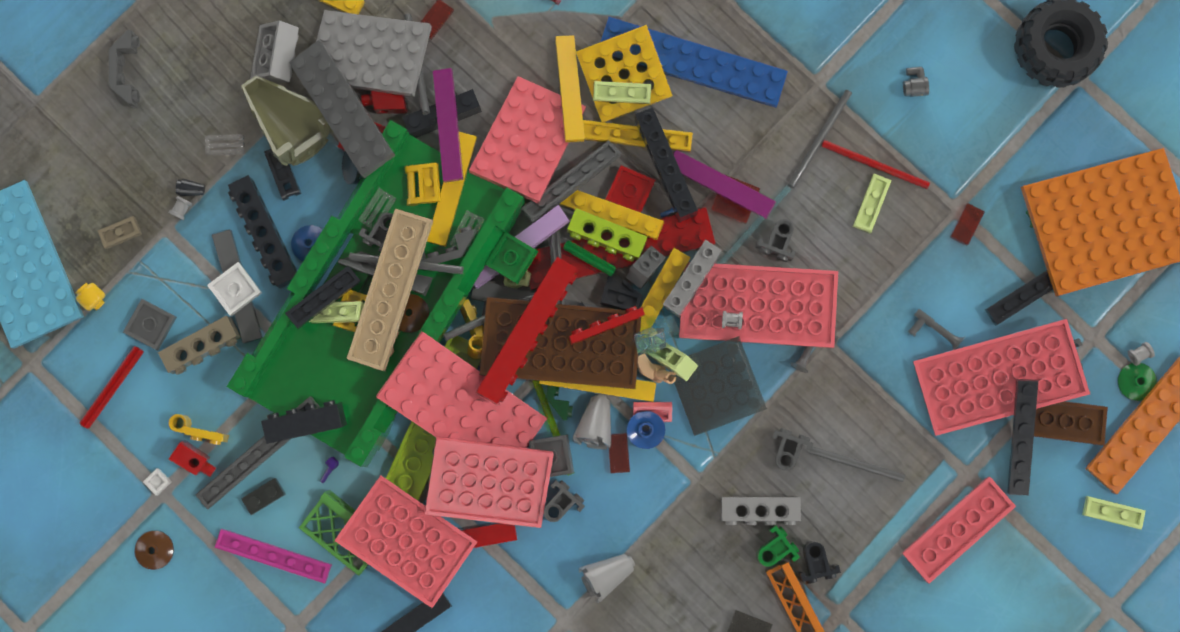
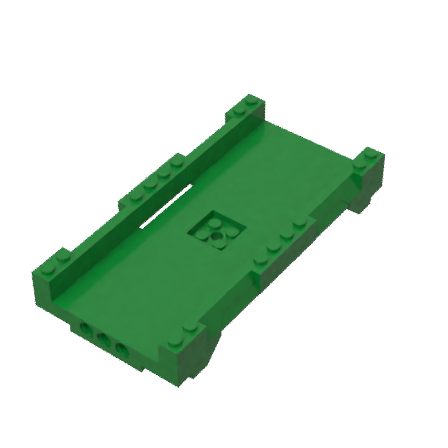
[226,120,525,467]

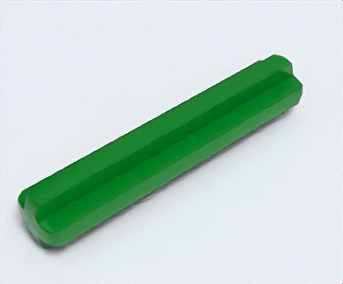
[563,240,616,276]

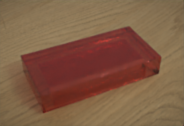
[421,0,454,40]
[950,203,985,246]
[609,433,630,473]

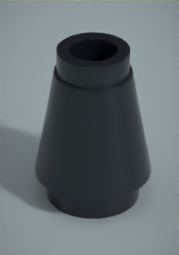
[176,178,205,197]

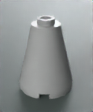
[572,394,611,450]
[579,554,635,603]

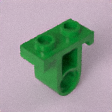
[756,525,800,567]

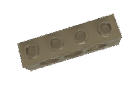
[158,316,241,375]

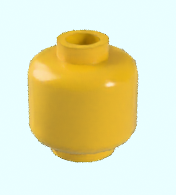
[76,282,105,311]

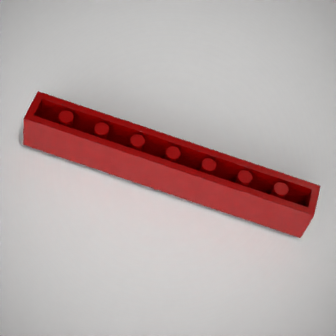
[476,257,577,405]

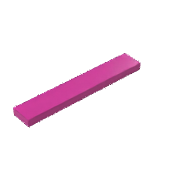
[214,529,332,584]

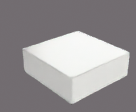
[143,468,172,496]

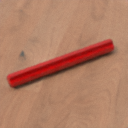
[80,346,144,429]

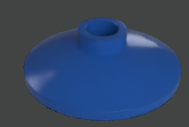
[291,225,322,261]
[627,411,665,449]

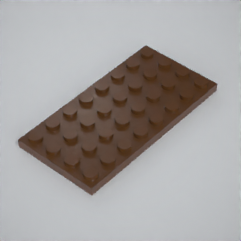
[480,297,641,389]

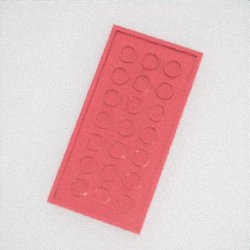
[679,262,838,348]
[913,319,1090,436]
[376,331,547,448]

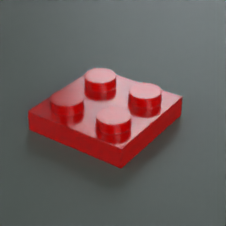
[605,165,655,213]

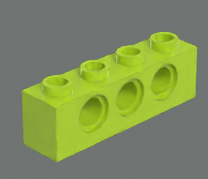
[567,208,647,262]

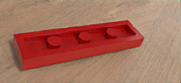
[568,306,645,345]

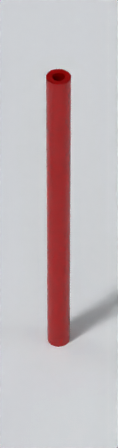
[821,140,930,189]

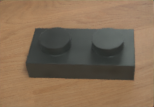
[241,478,286,515]

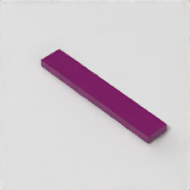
[433,68,463,183]
[674,150,776,219]

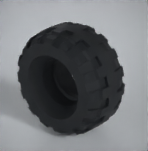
[1014,0,1108,88]

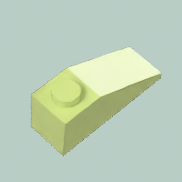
[640,334,698,381]

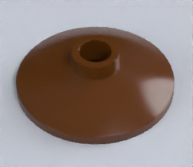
[399,294,429,333]
[135,530,174,570]

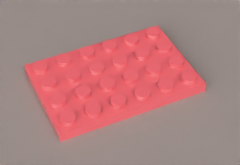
[469,76,586,204]
[425,437,554,528]
[334,475,477,608]

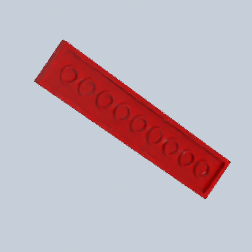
[527,207,716,290]

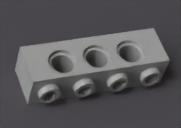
[663,240,722,317]
[720,497,801,525]

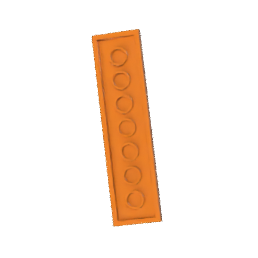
[1085,356,1180,494]

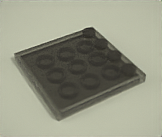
[669,336,767,436]

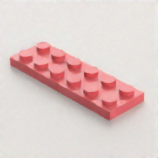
[902,477,1016,584]

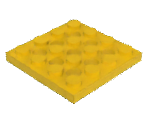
[576,25,673,123]

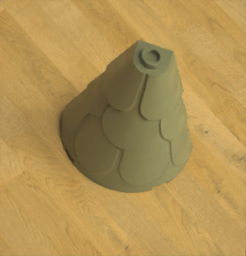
[241,76,333,166]

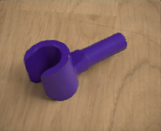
[320,456,339,483]

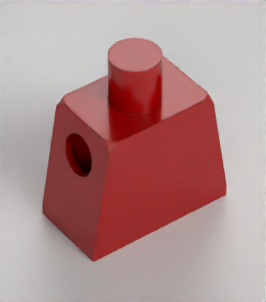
[361,91,407,114]
[169,440,216,477]

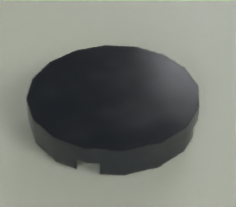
[342,151,361,184]

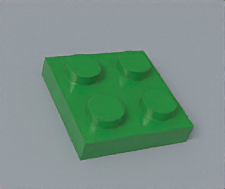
[485,232,538,284]

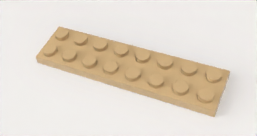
[347,209,433,371]

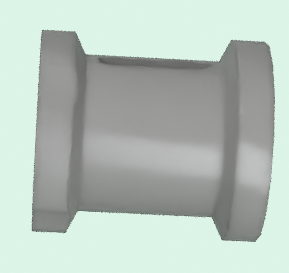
[168,196,192,220]
[722,311,743,329]
[1127,342,1155,366]

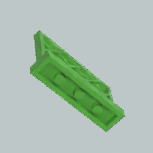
[299,490,369,576]

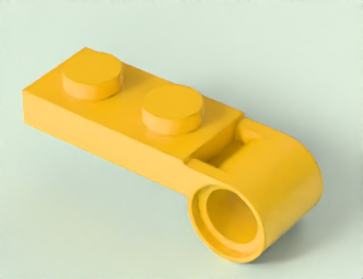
[460,299,484,359]
[169,414,229,445]

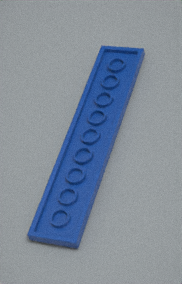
[601,17,788,108]

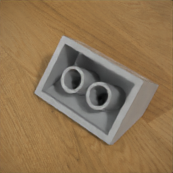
[250,20,299,84]

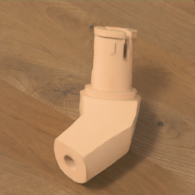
[637,353,676,384]

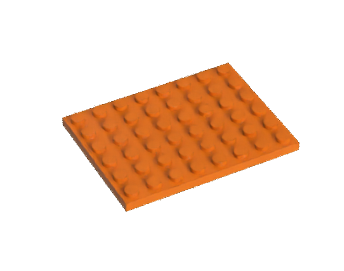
[1021,148,1180,297]

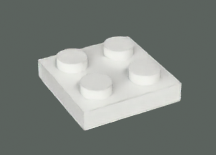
[207,262,262,316]

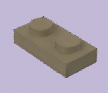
[98,216,142,249]

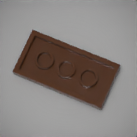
[1034,401,1108,446]

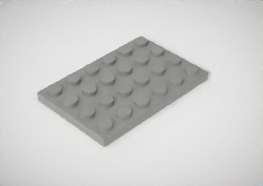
[316,10,432,97]

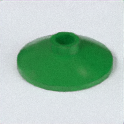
[1118,363,1157,401]

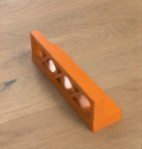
[766,561,825,632]

